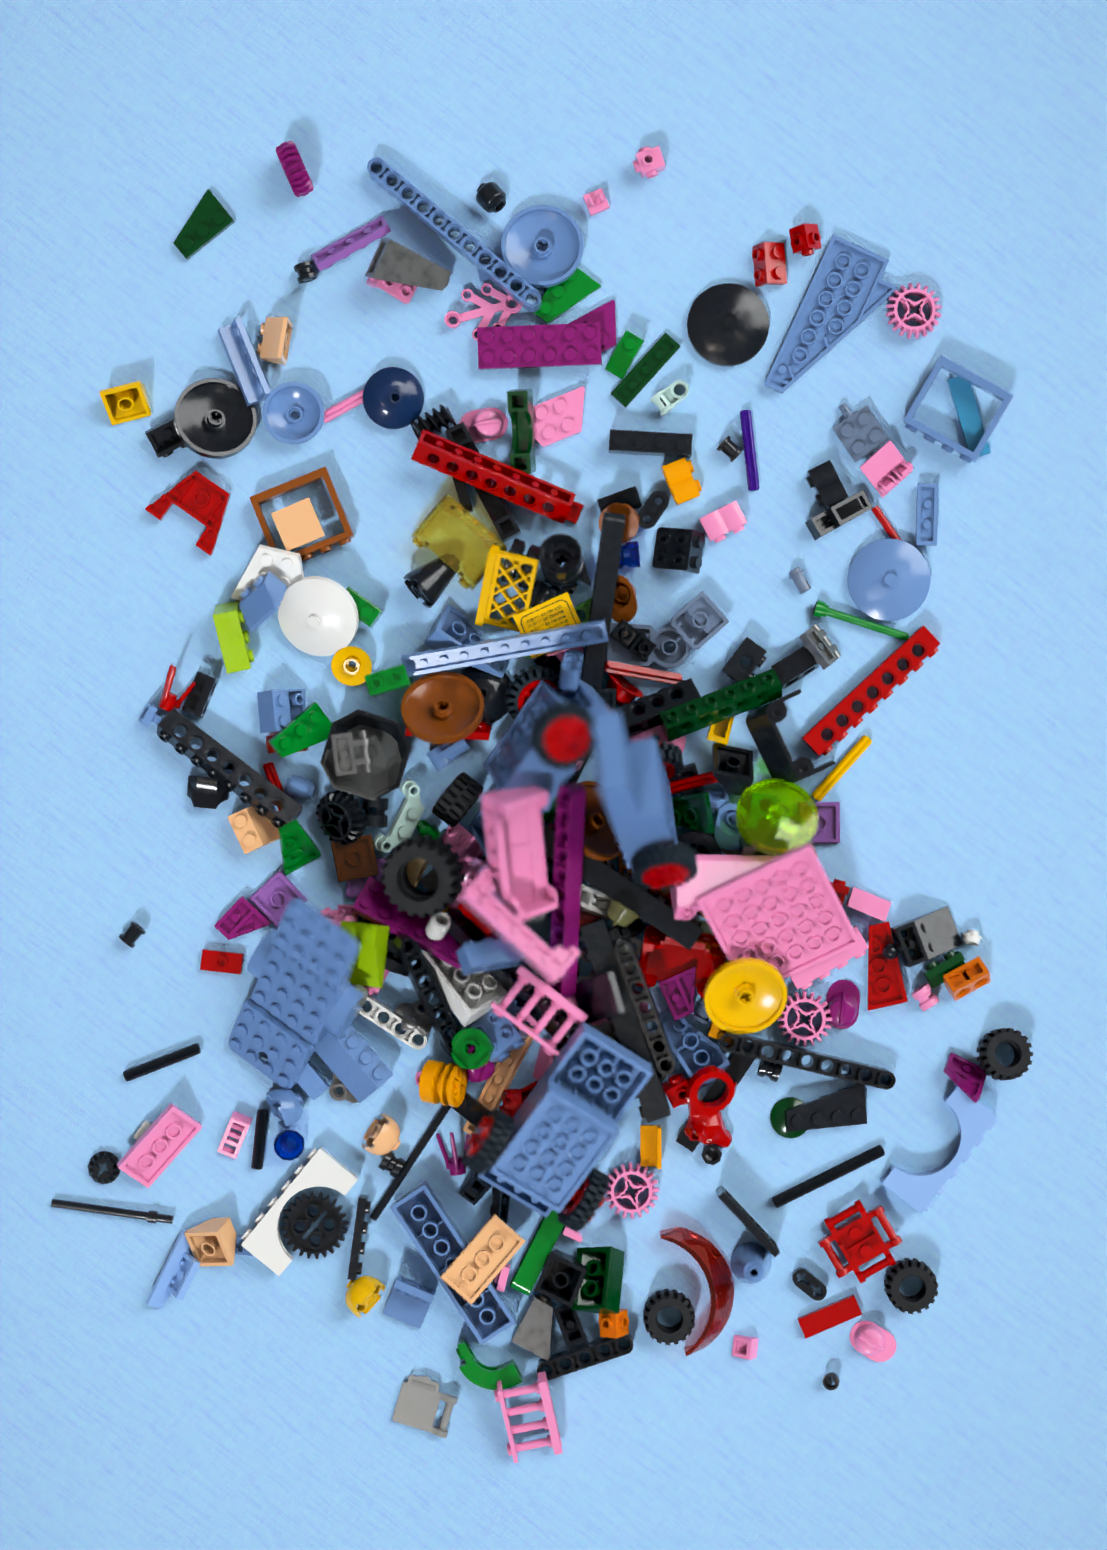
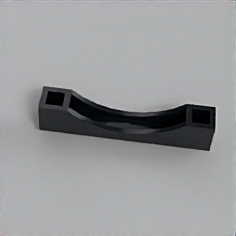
[445,422,521,543]

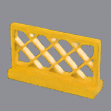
[475,545,539,632]

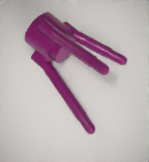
[436,1132,469,1176]

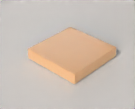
[271,497,325,551]

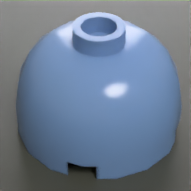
[266,1088,304,1130]

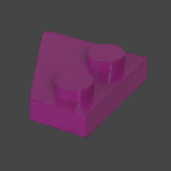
[214,896,271,940]
[658,967,696,1021]
[943,1052,986,1103]

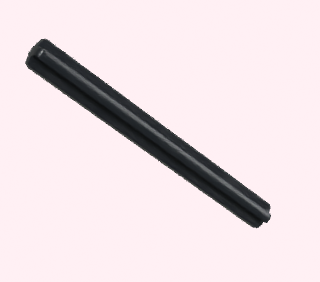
[772,1145,885,1208]

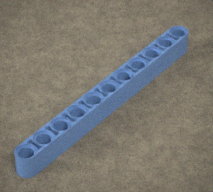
[367,157,542,312]

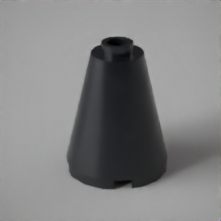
[403,553,460,608]

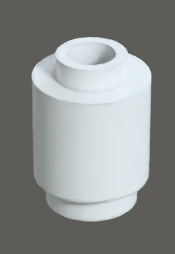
[425,912,451,940]

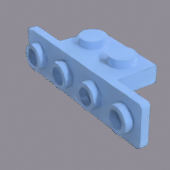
[146,1230,201,1308]

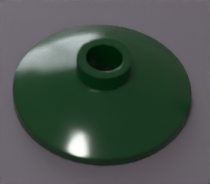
[770,1097,807,1138]

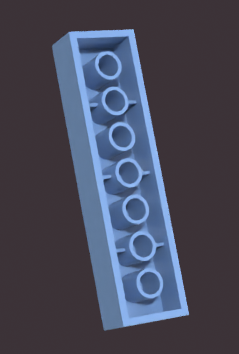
[390,1181,517,1345]

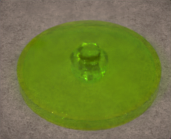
[735,779,819,856]

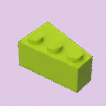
[212,600,255,674]

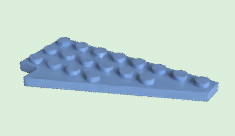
[764,234,898,394]

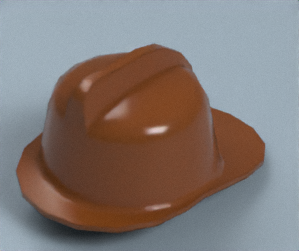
[612,575,638,622]

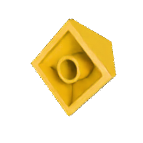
[99,381,151,426]

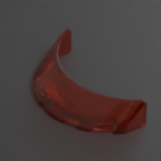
[660,1227,734,1356]

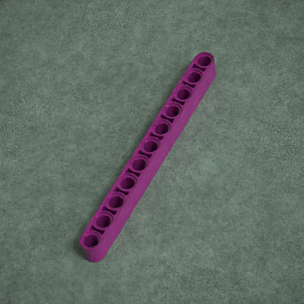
[549,782,586,998]

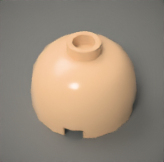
[361,1113,401,1156]

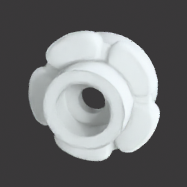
[962,930,982,946]

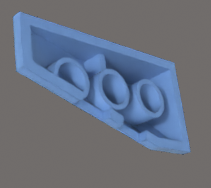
[424,604,509,678]

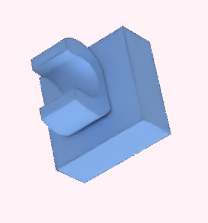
[138,702,163,727]
[706,789,730,814]

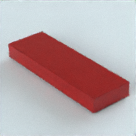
[797,1294,862,1338]

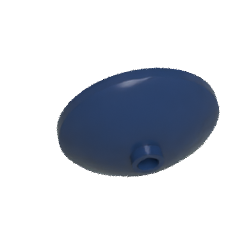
[362,367,424,429]

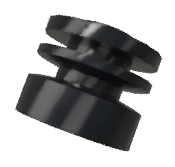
[538,534,585,587]

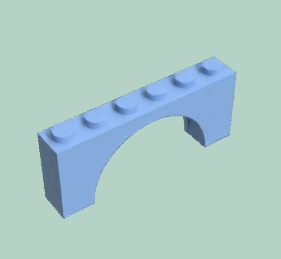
[880,1084,997,1213]

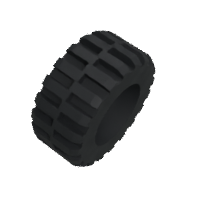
[381,835,464,918]

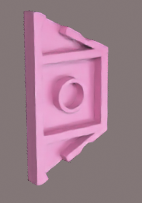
[533,386,585,447]

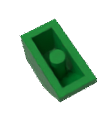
[605,330,644,380]

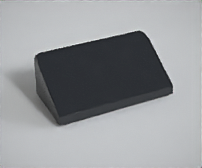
[597,486,642,512]

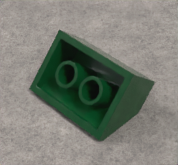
[571,1246,625,1314]

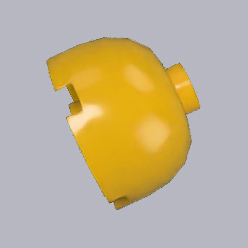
[345,1275,385,1318]

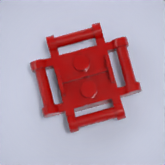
[818,1199,902,1284]

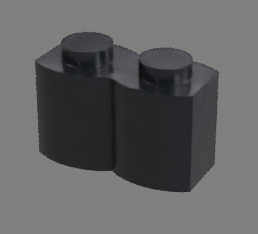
[805,460,848,509]

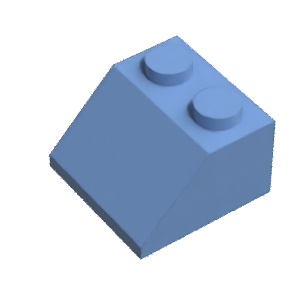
[239,571,288,632]

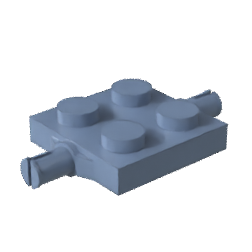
[832,403,890,463]

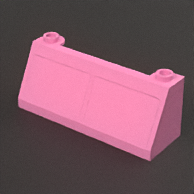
[481,785,558,922]
[669,855,779,920]

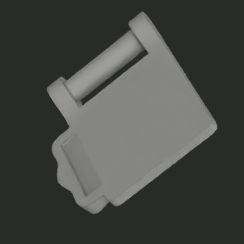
[392,1374,458,1438]

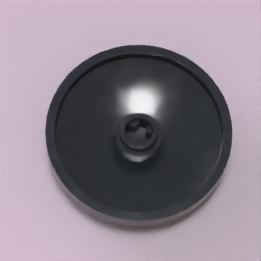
[687,283,769,367]
[174,378,257,459]

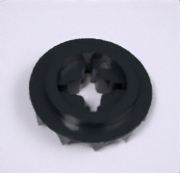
[87,1151,120,1184]

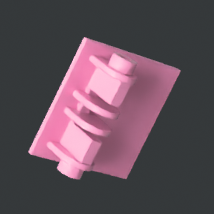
[859,440,914,498]

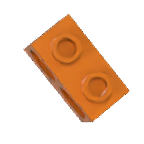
[943,956,991,1001]

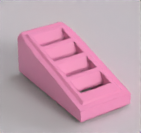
[217,1111,253,1159]

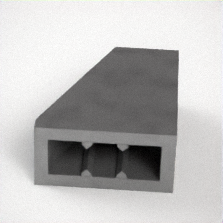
[511,1294,553,1361]

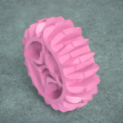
[886,283,942,339]
[777,991,832,1047]
[605,1162,659,1219]

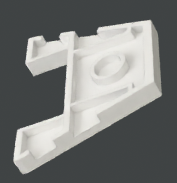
[231,545,304,601]

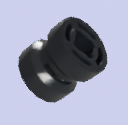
[757,1060,783,1082]
[378,1152,406,1178]

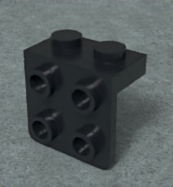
[652,527,705,574]

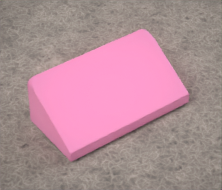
[846,887,892,922]
[532,1038,557,1081]

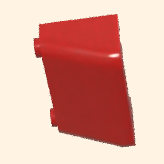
[636,925,726,998]

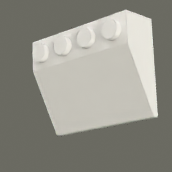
[422,951,508,1027]

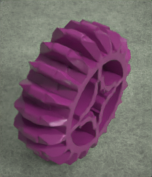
[275,141,314,197]

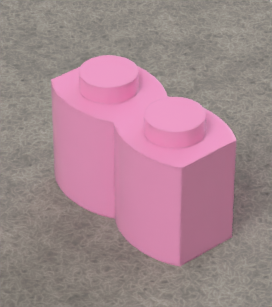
[699,501,747,543]

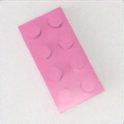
[116,1103,202,1188]

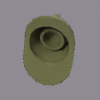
[606,899,639,927]

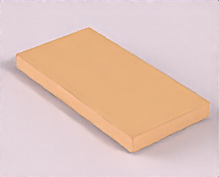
[440,1213,526,1305]

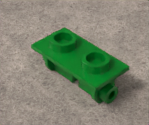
[416,820,441,839]

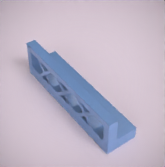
[217,317,271,406]

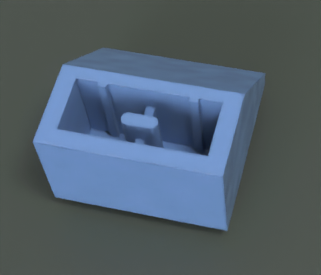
[257,689,306,733]

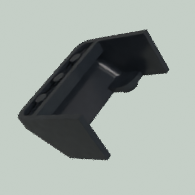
[745,689,836,787]

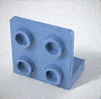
[383,1275,436,1329]

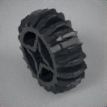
[315,790,367,845]

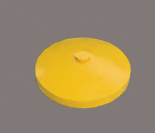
[703,958,787,1034]

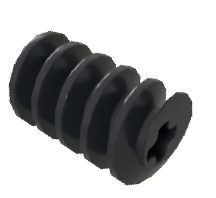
[410,404,457,439]

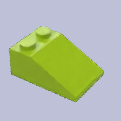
[340,921,389,988]

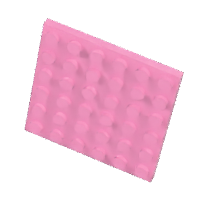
[695,842,860,979]

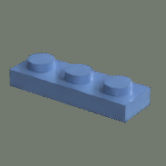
[915,483,938,546]

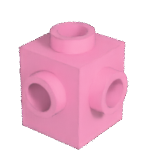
[633,146,665,179]

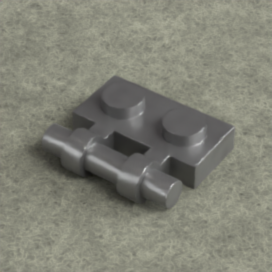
[799,623,841,670]
[331,730,373,776]

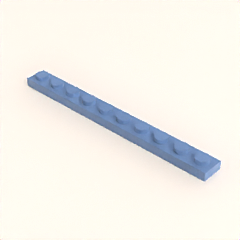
[401,619,608,677]

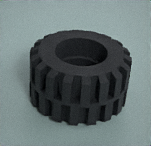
[432,772,484,828]
[976,1028,1033,1081]
[884,1258,938,1314]
[643,1289,695,1345]

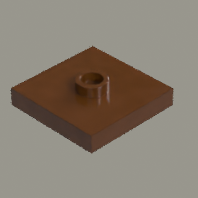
[331,834,379,882]

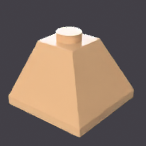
[184,1217,237,1267]

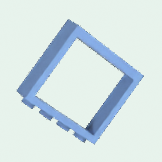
[903,355,1014,463]

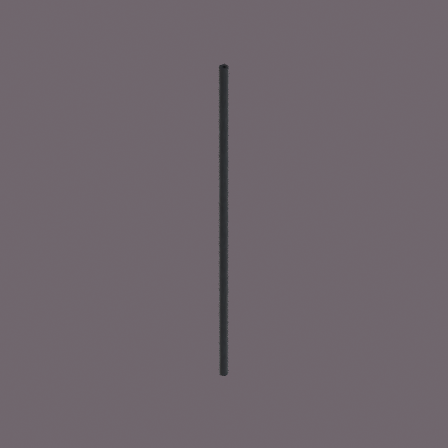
[369,991,527,1221]

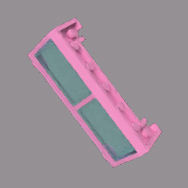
[457,867,581,984]

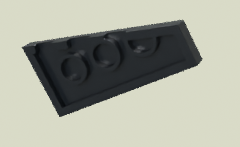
[784,1083,867,1132]

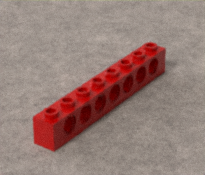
[411,429,576,524]
[801,626,941,756]

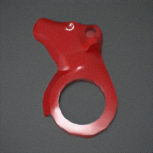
[684,1066,737,1148]

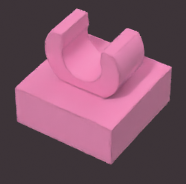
[583,188,610,216]

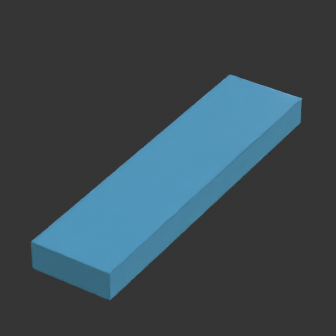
[947,377,991,457]

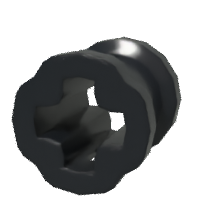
[717,435,744,462]
[119,921,146,948]

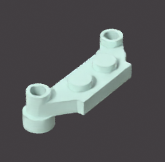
[373,779,425,853]

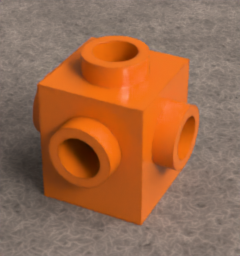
[598,1309,629,1339]

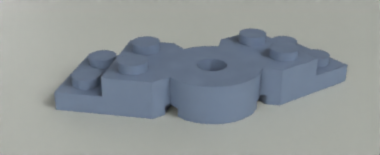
[607,591,730,668]

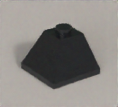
[712,743,754,797]

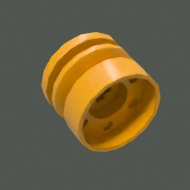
[419,1060,468,1107]

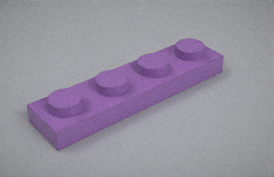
[311,216,391,271]

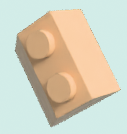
[257,317,293,365]
[228,806,279,854]

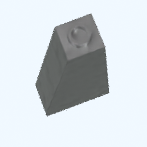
[365,238,451,291]

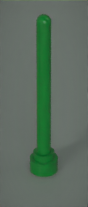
[812,600,909,640]

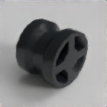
[293,261,318,284]

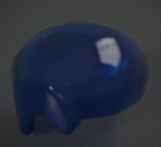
[273,1129,304,1161]

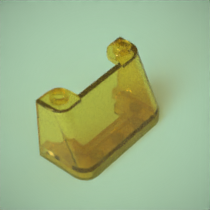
[411,494,507,591]

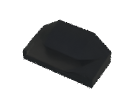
[187,775,229,809]

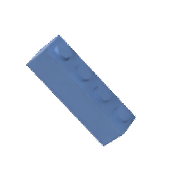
[456,937,526,975]

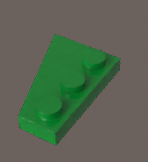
[278,819,322,875]

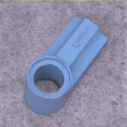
[426,739,470,771]

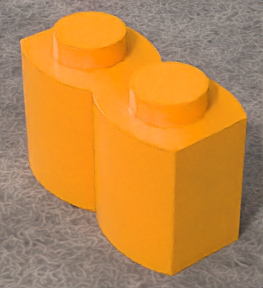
[661,457,702,506]

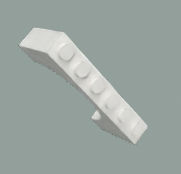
[241,1147,359,1276]

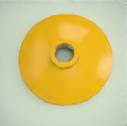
[331,646,372,686]

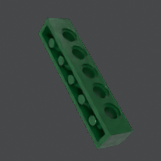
[659,668,782,742]

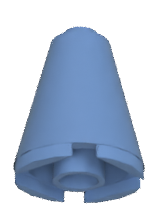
[730,1242,771,1284]

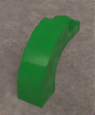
[456,1338,523,1390]

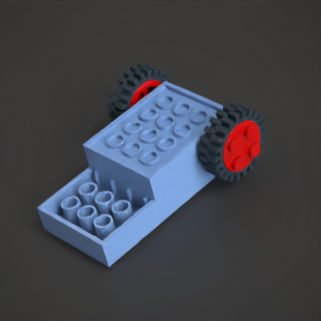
[469,665,612,857]
[592,711,698,889]
[462,1021,653,1232]

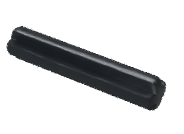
[251,1109,269,1170]

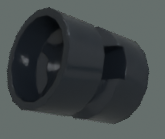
[362,797,389,827]

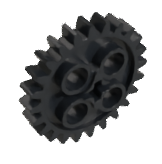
[281,1191,348,1259]

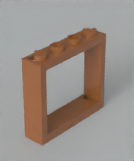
[249,467,355,561]

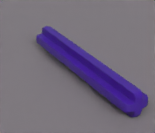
[740,410,760,491]

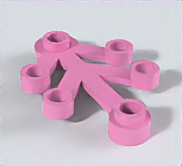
[445,283,522,341]

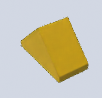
[706,716,734,745]

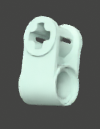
[650,380,689,416]

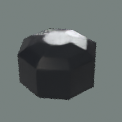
[701,1144,722,1165]

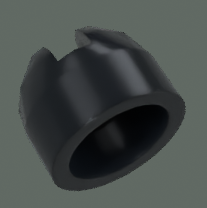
[823,1372,840,1390]

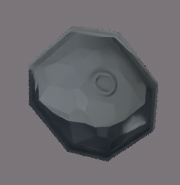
[320,709,412,801]

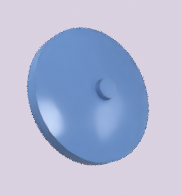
[501,205,583,288]
[847,539,930,621]

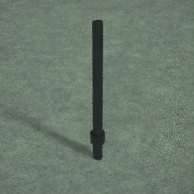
[51,1199,174,1224]

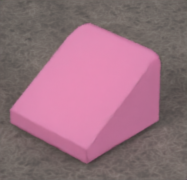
[563,1226,583,1242]
[732,1335,759,1360]

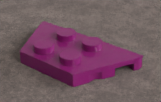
[568,299,616,353]

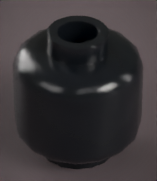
[476,182,506,213]

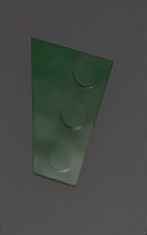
[173,189,235,260]
[672,792,715,834]

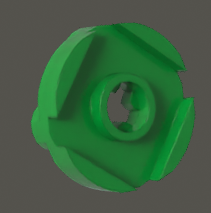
[451,1028,494,1070]

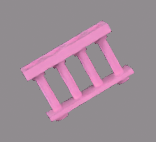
[491,964,588,1056]
[494,1371,563,1463]

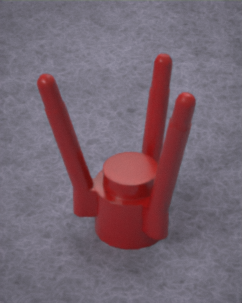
[158,665,196,712]

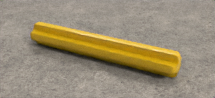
[812,735,872,801]

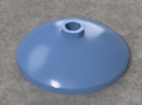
[263,382,325,444]

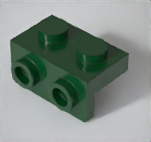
[922,950,965,988]

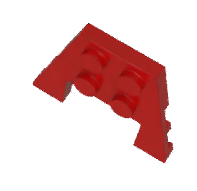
[145,471,230,556]

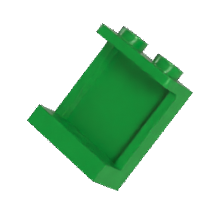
[365,664,412,697]

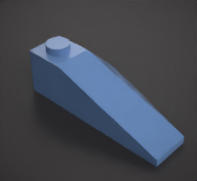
[655,1007,730,1091]

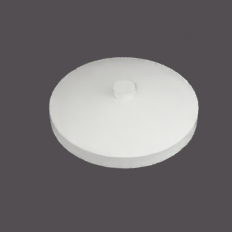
[278,576,359,656]

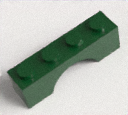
[507,389,536,474]

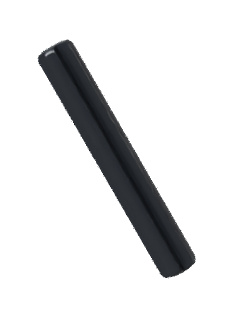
[123,1043,201,1082]

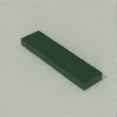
[611,332,681,408]

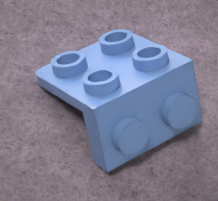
[468,1008,529,1063]

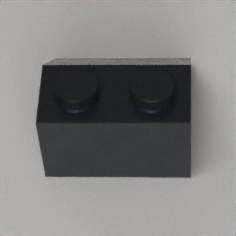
[535,1249,588,1308]

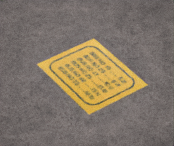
[513,592,581,659]

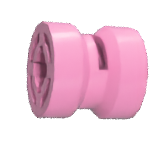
[911,983,939,1011]

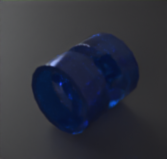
[619,541,640,569]

